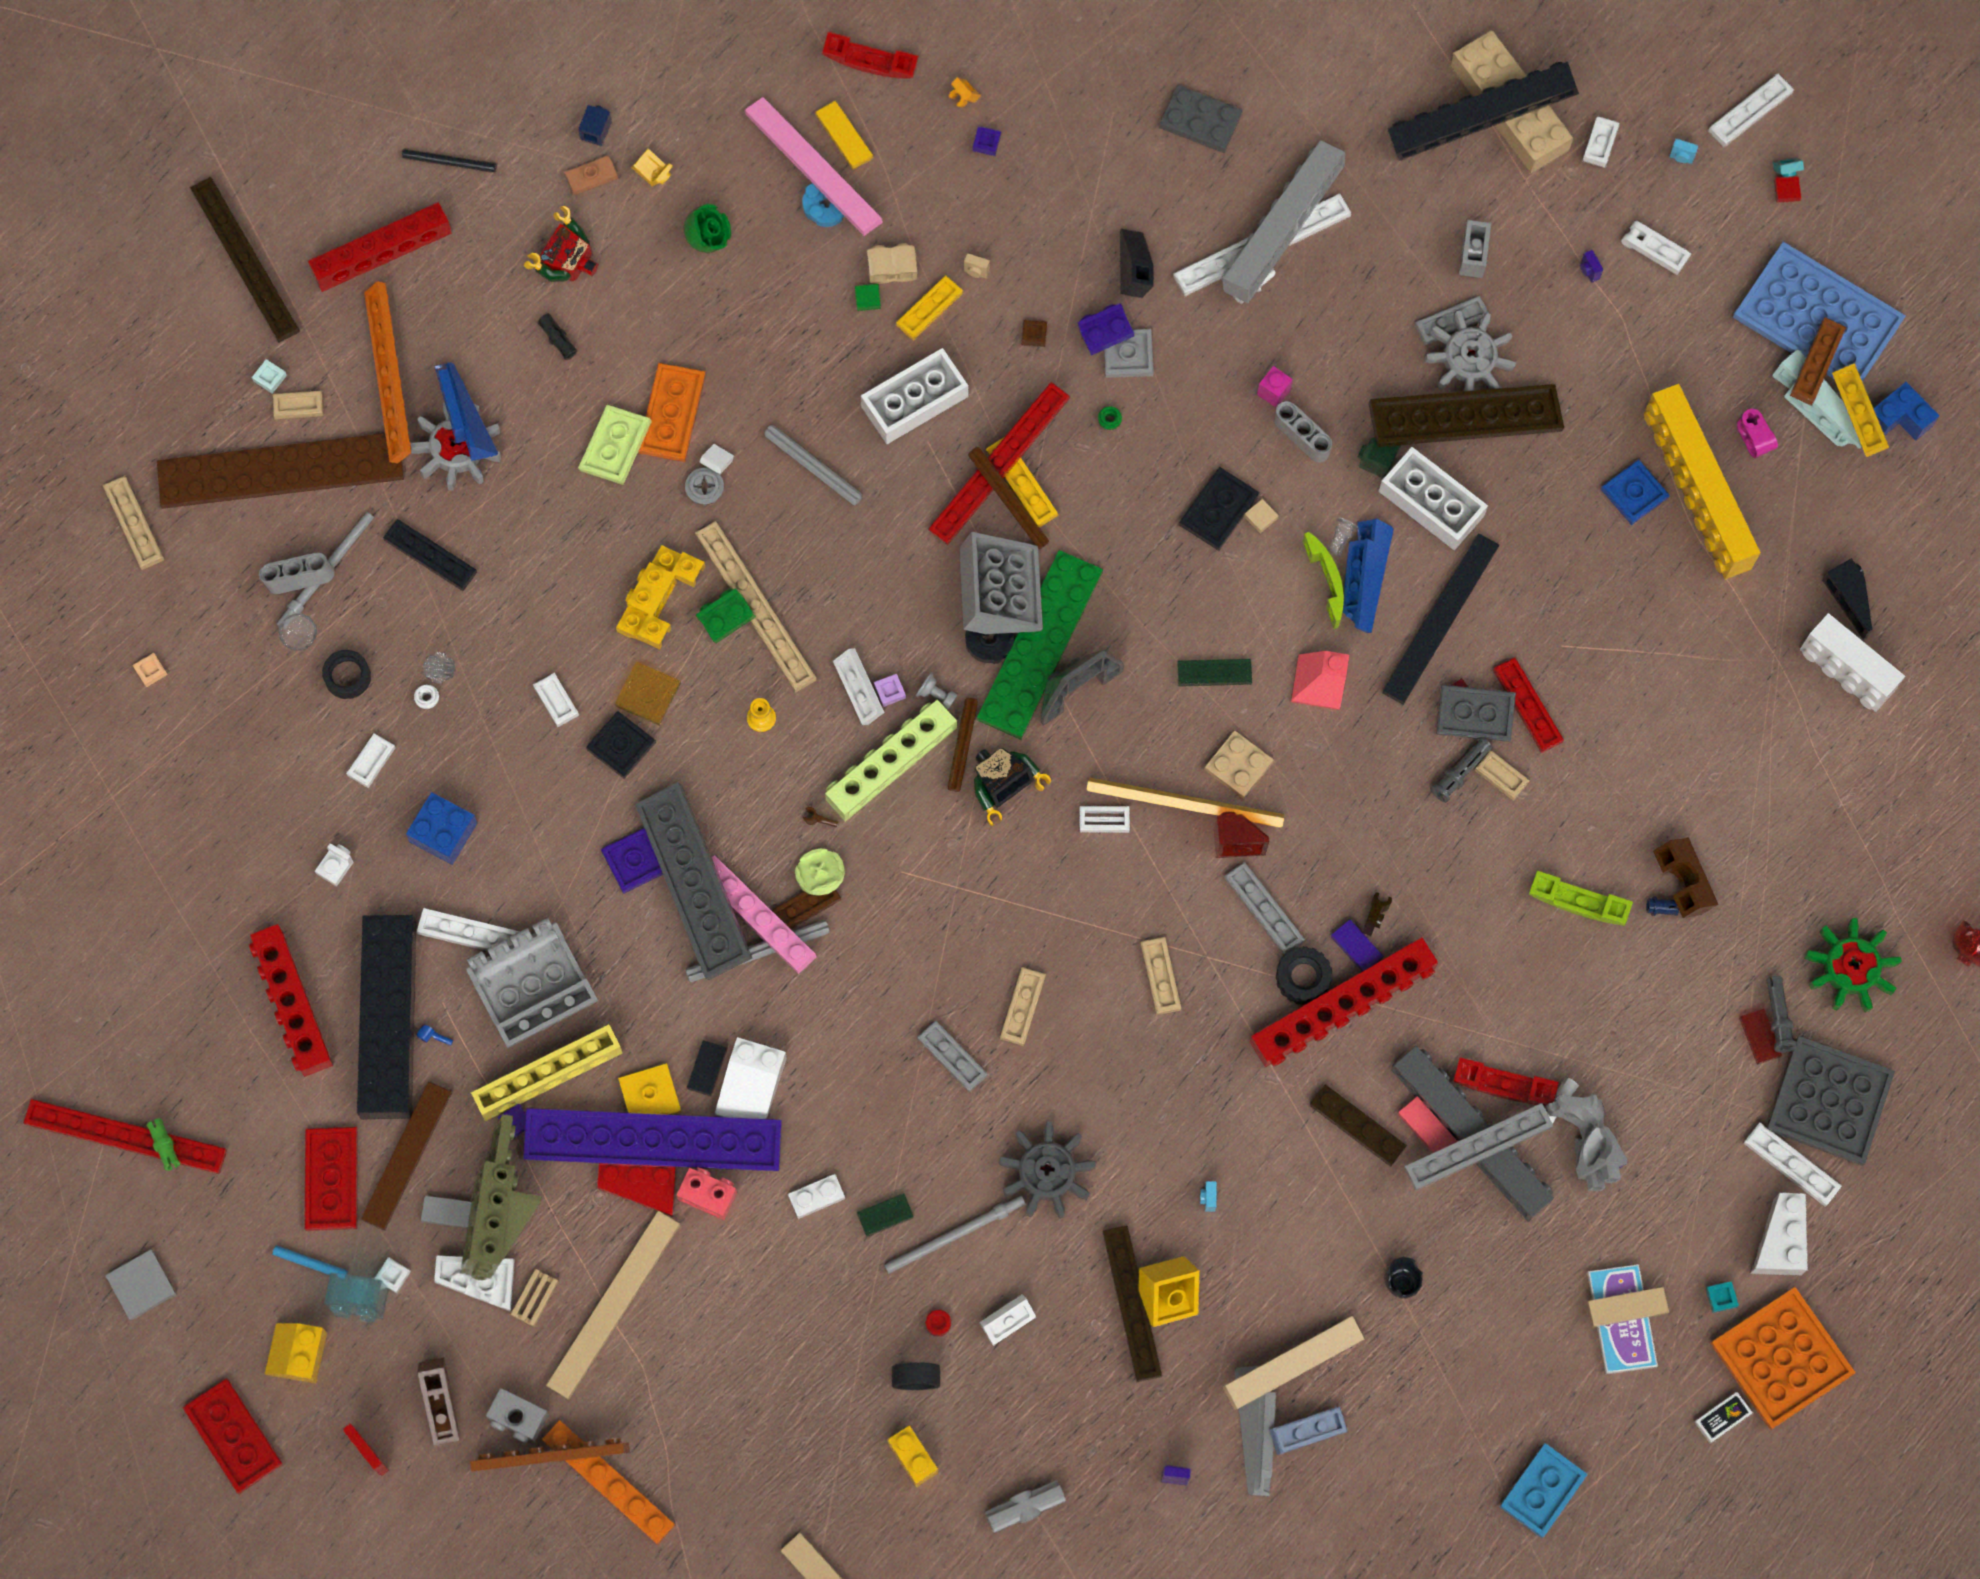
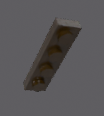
[1309,1084,1407,1167]

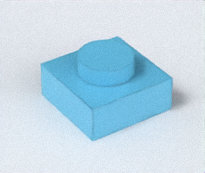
[1669,139,1698,164]
[1200,1181,1217,1212]

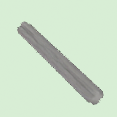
[765,425,862,505]

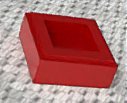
[1774,176,1801,203]

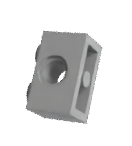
[1459,220,1491,278]
[486,1388,549,1443]

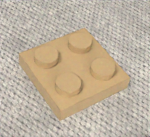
[1204,731,1274,799]

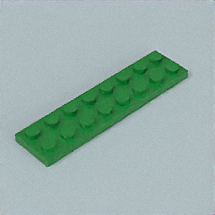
[977,550,1103,740]

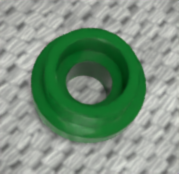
[1098,406,1122,430]

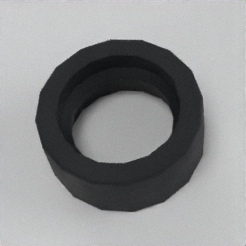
[322,650,371,699]
[892,1362,941,1390]

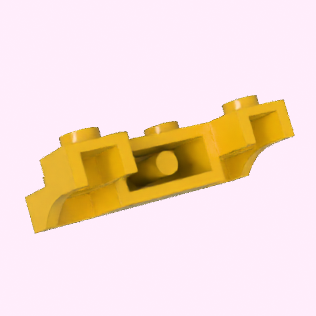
[616,545,705,650]

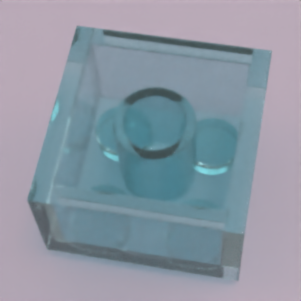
[324,1272,389,1322]

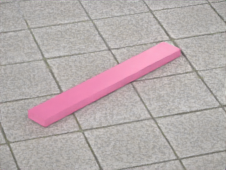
[745,97,882,236]

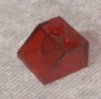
[1214,811,1269,858]

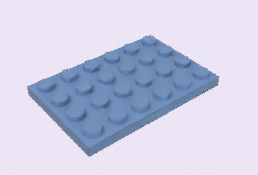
[1732,242,1906,382]

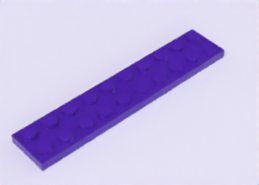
[524,1108,782,1171]

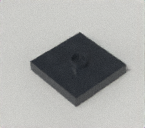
[586,711,656,779]

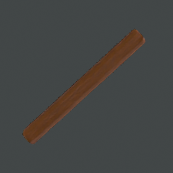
[968,447,1049,549]

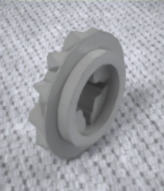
[685,468,724,506]

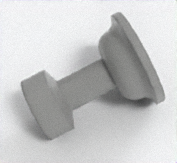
[916,672,958,710]

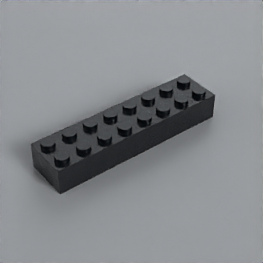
[357,915,417,1120]

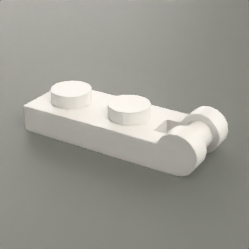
[1621,221,1691,275]

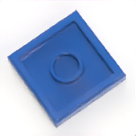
[1601,460,1670,525]

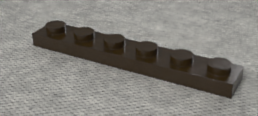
[1102,1225,1162,1383]

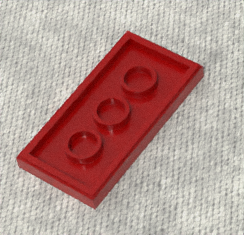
[305,1127,358,1231]
[182,1378,283,1494]

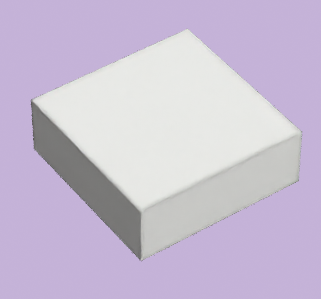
[700,444,734,474]
[374,1257,411,1293]

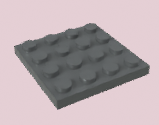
[1767,1036,1895,1166]

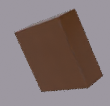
[1021,320,1047,347]

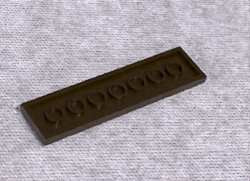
[1368,384,1564,447]

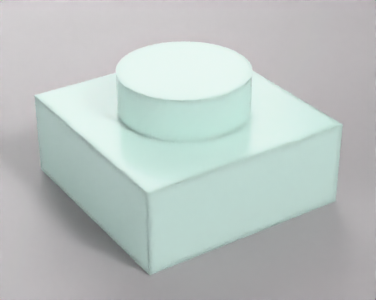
[252,359,287,394]

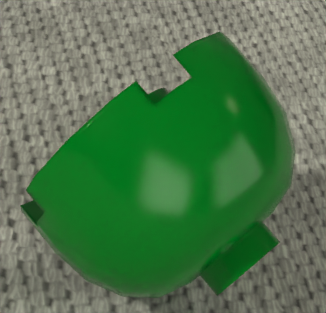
[683,204,732,253]

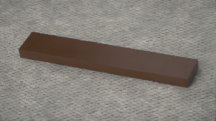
[361,1081,452,1231]

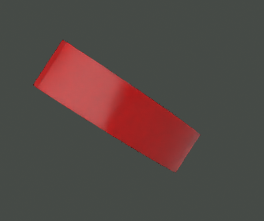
[822,32,919,79]
[1454,1057,1559,1106]

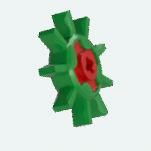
[1804,918,1902,1013]

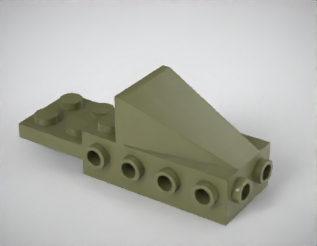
[460,1114,542,1280]

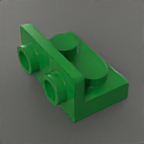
[696,588,756,644]

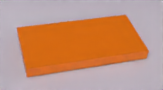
[638,363,706,462]

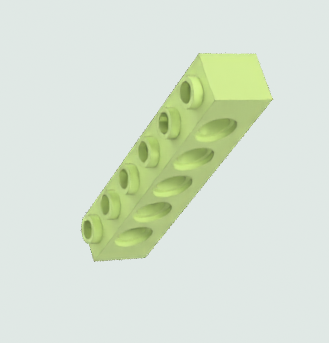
[825,700,957,822]

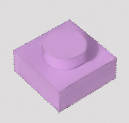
[874,674,906,707]

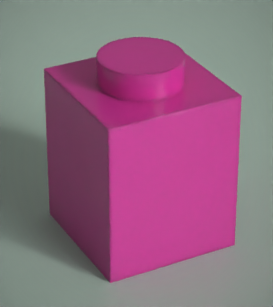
[1257,366,1293,408]

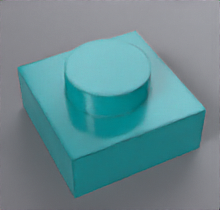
[1773,157,1804,177]
[1706,1281,1739,1313]

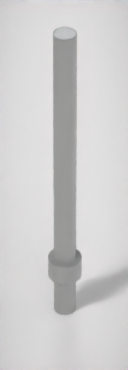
[276,512,374,630]
[884,1196,1026,1274]

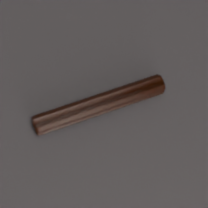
[948,698,978,792]

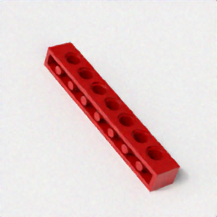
[1250,937,1438,1067]

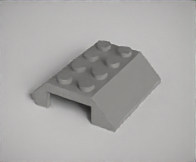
[466,917,598,1048]

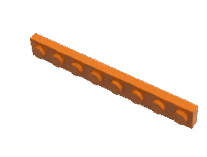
[364,281,411,464]

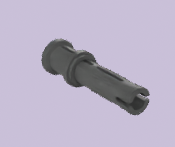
[1431,738,1492,803]
[1766,976,1797,1053]

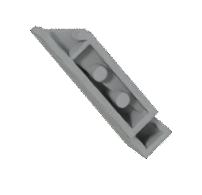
[1235,1366,1276,1496]

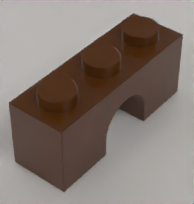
[1653,837,1719,918]

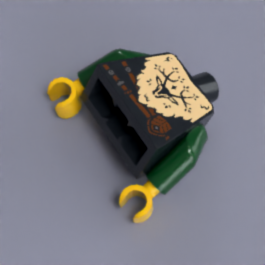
[974,748,1051,826]

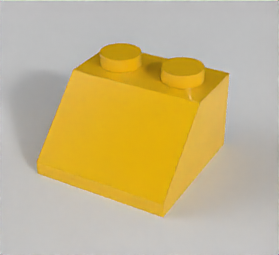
[1139,1256,1200,1327]
[265,1323,327,1384]

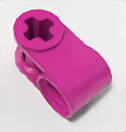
[1736,409,1778,458]

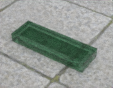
[1177,659,1252,687]

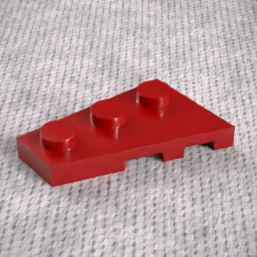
[597,1163,676,1217]

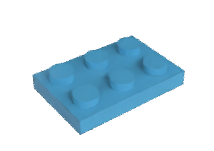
[1500,1443,1588,1538]

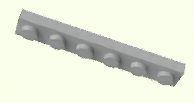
[1404,1103,1553,1191]

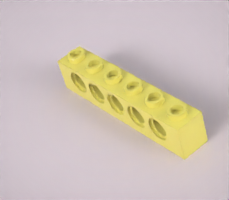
[471,1025,623,1121]

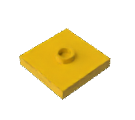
[618,1063,682,1115]

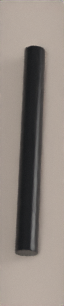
[402,149,497,173]

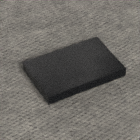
[1179,467,1260,551]

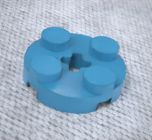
[803,184,845,227]

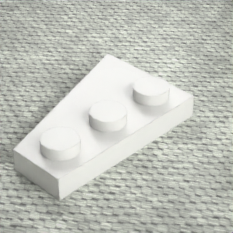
[434,1256,515,1312]

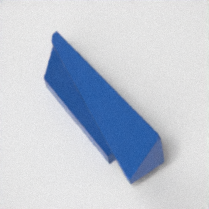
[434,362,498,461]
[1343,519,1394,633]

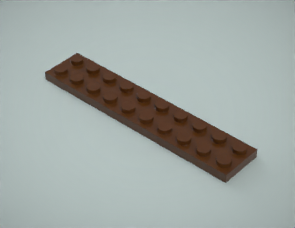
[157,433,404,509]

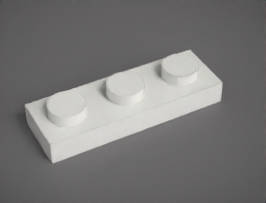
[833,649,884,725]

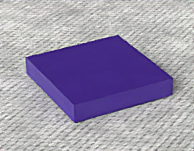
[601,828,663,894]

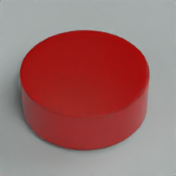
[925,1309,951,1337]

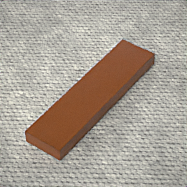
[1790,317,1846,406]

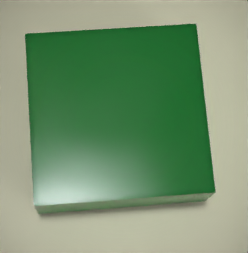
[855,284,881,311]

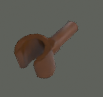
[803,807,838,828]

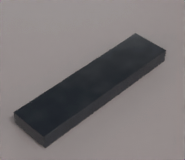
[383,519,477,591]

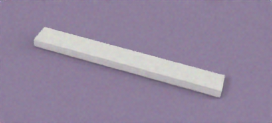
[1173,194,1351,296]

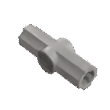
[985,1480,1066,1533]

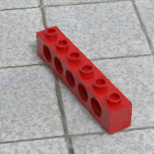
[308,202,452,292]
[248,924,333,1077]

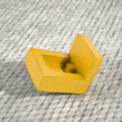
[631,149,673,186]

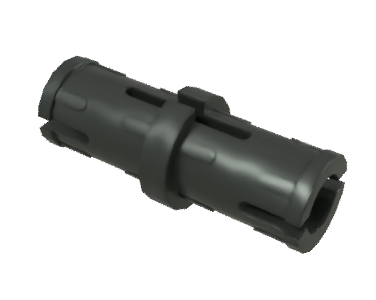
[537,314,578,360]

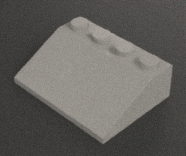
[960,532,1043,634]

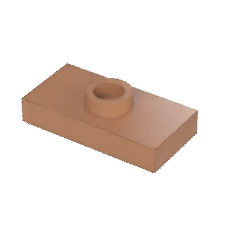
[565,155,618,196]

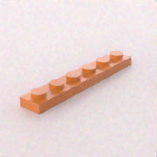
[542,1420,675,1545]

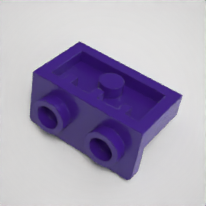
[1078,303,1134,355]

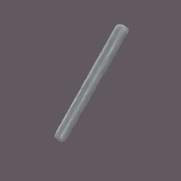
[686,920,830,982]

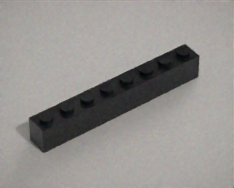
[1388,61,1579,161]

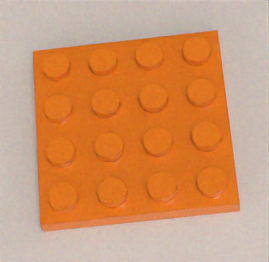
[1710,1287,1856,1430]

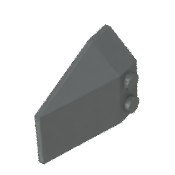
[1041,650,1124,726]

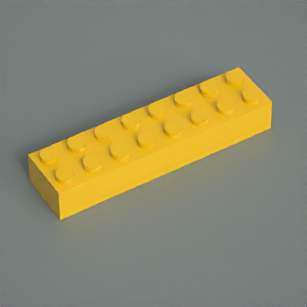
[1644,384,1761,580]

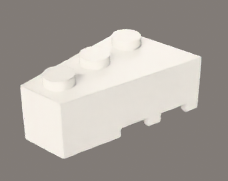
[1750,1193,1808,1275]

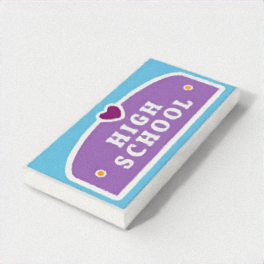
[1587,1265,1658,1374]

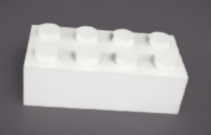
[861,348,968,444]
[1379,447,1488,551]
[1800,613,1905,712]

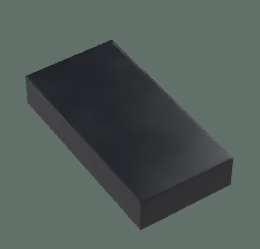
[687,1040,727,1096]

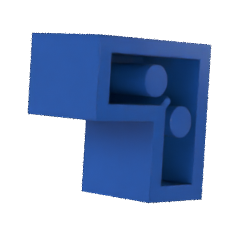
[1874,382,1940,441]

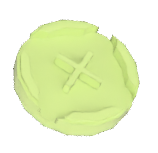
[795,848,845,895]

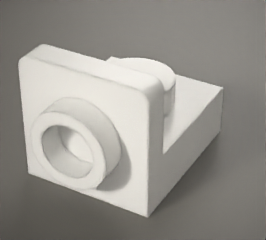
[315,843,354,887]

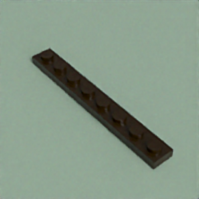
[190,177,300,343]

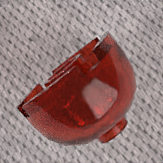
[1952,920,1980,967]

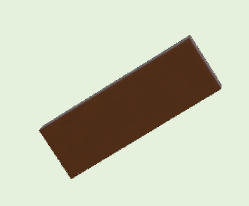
[771,889,841,929]

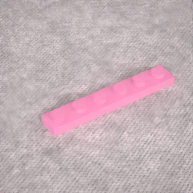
[712,855,816,974]

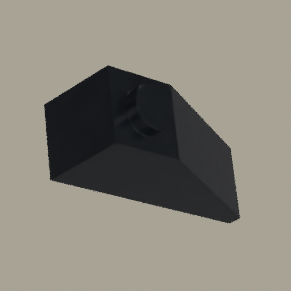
[1822,558,1872,639]

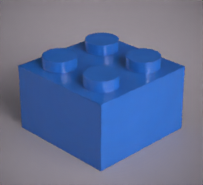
[406,792,478,865]

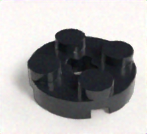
[965,630,1014,664]

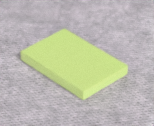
[578,405,652,485]

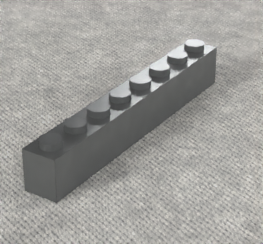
[1391,1046,1554,1222]

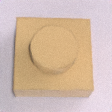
[964,253,990,279]

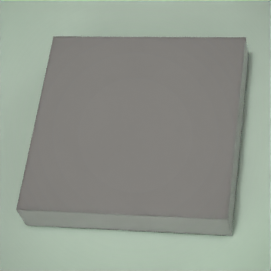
[1104,329,1154,378]
[105,1249,177,1321]

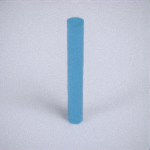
[273,1245,348,1280]

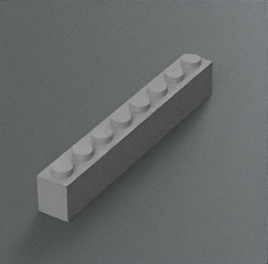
[1222,140,1345,303]

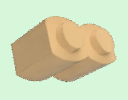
[867,243,917,284]

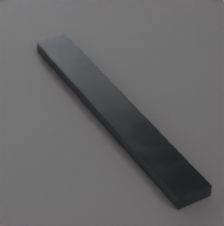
[1382,533,1499,705]

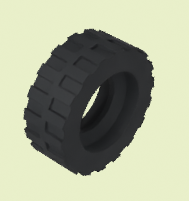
[1276,946,1332,1005]

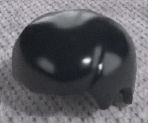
[1384,1256,1423,1299]

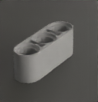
[1274,401,1332,462]
[259,553,335,594]

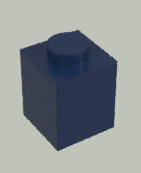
[578,105,612,146]

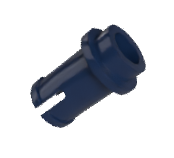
[1646,896,1679,916]

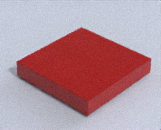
[343,1423,389,1476]

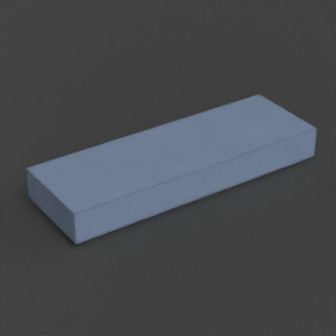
[1269,1406,1348,1455]

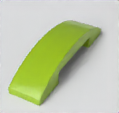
[1302,532,1344,629]
[1529,871,1633,926]

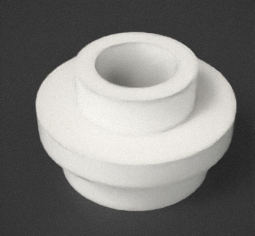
[414,685,439,709]

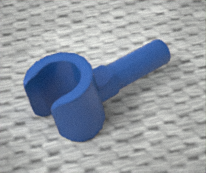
[417,1025,453,1046]

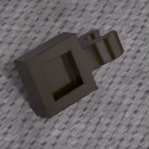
[1362,892,1392,936]

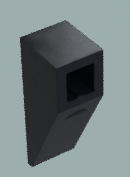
[1120,229,1154,298]

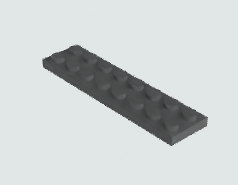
[635,782,752,980]

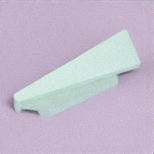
[1772,350,1862,448]

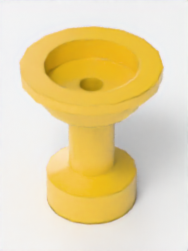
[747,698,776,732]

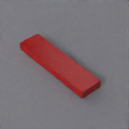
[1493,657,1564,753]

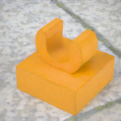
[949,77,981,107]

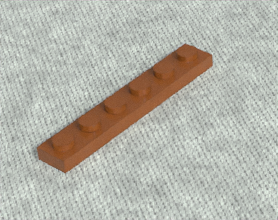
[470,1438,630,1472]

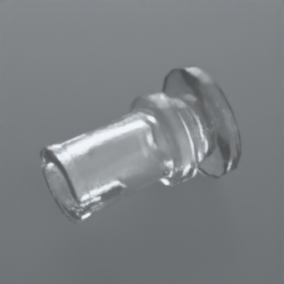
[1327,518,1359,557]

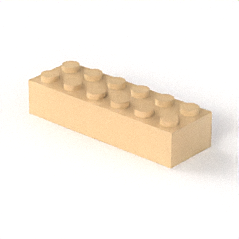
[1450,31,1573,173]

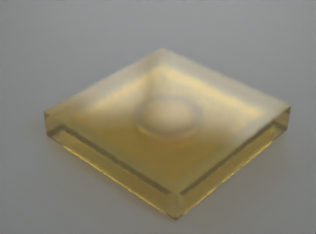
[615,662,681,726]

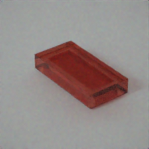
[1739,1009,1782,1065]

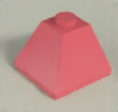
[1291,651,1349,710]

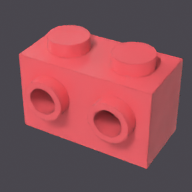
[676,1167,737,1220]

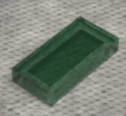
[857,1194,914,1237]

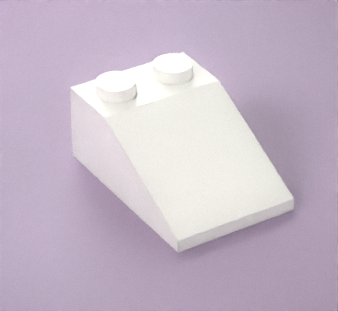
[715,1037,787,1119]

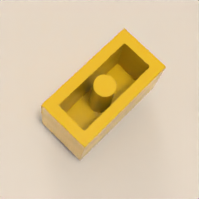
[888,1425,938,1488]

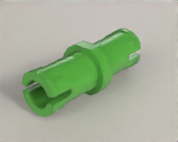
[147,1118,180,1171]

